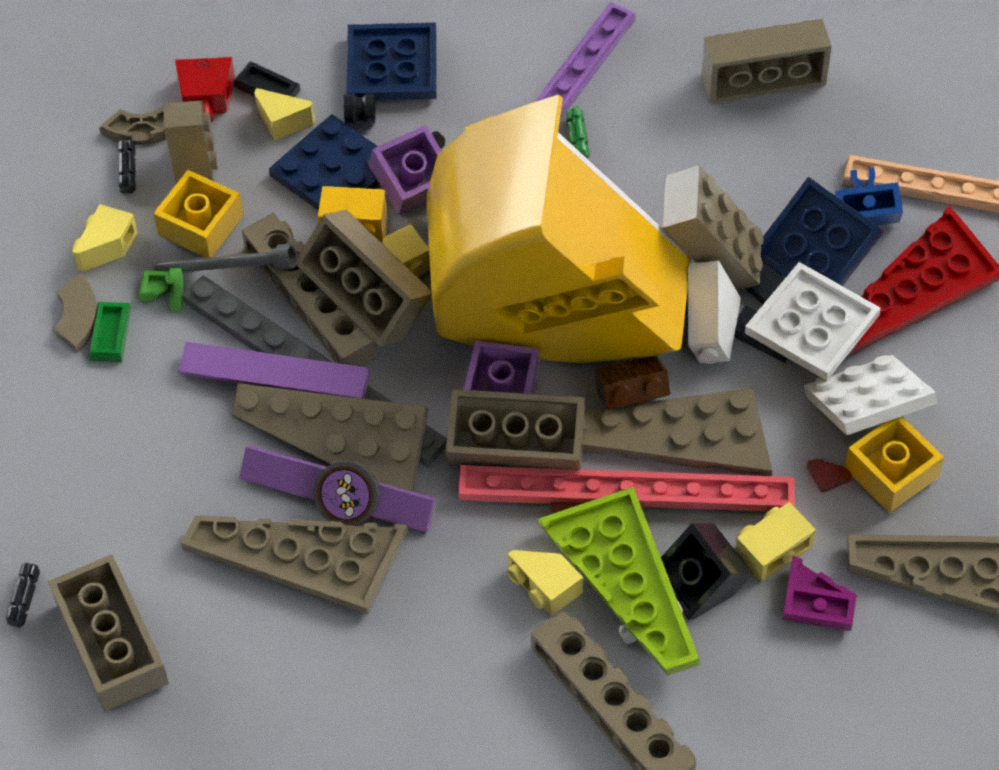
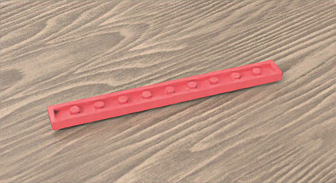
[459,465,795,512]

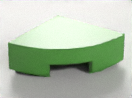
[168,268,185,312]
[139,270,171,302]

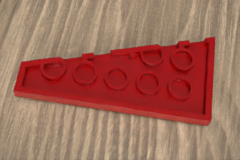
[848,206,999,355]

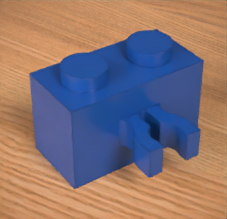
[835,167,903,226]

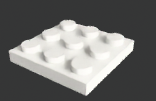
[745,262,881,381]
[804,355,938,435]

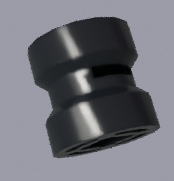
[344,94,376,124]

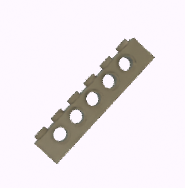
[242,212,377,367]
[531,610,696,770]

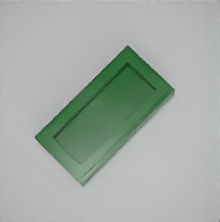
[89,302,131,362]

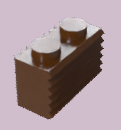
[594,355,670,410]

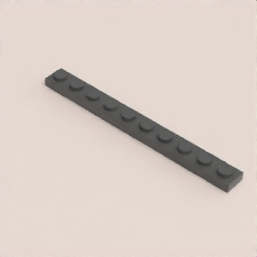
[182,275,447,468]

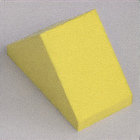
[254,88,315,141]

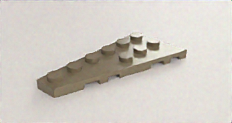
[232,383,428,492]
[583,388,773,476]
[181,516,408,615]

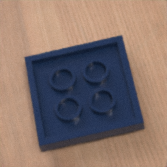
[346,22,437,100]
[269,114,380,211]
[761,176,884,286]

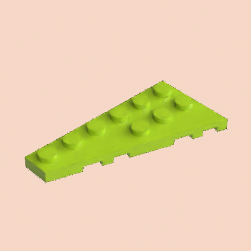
[538,487,701,676]

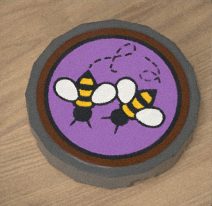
[313,459,381,526]

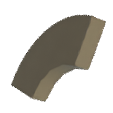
[99,106,166,145]
[54,273,97,352]

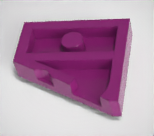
[782,556,857,631]

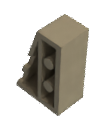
[164,101,218,184]

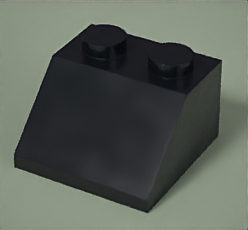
[661,523,753,620]

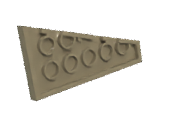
[847,534,999,616]

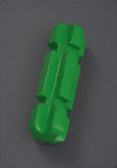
[566,106,590,158]

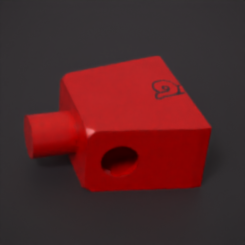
[175,57,235,123]

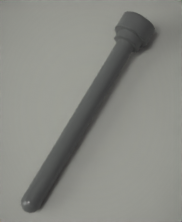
[153,243,297,272]

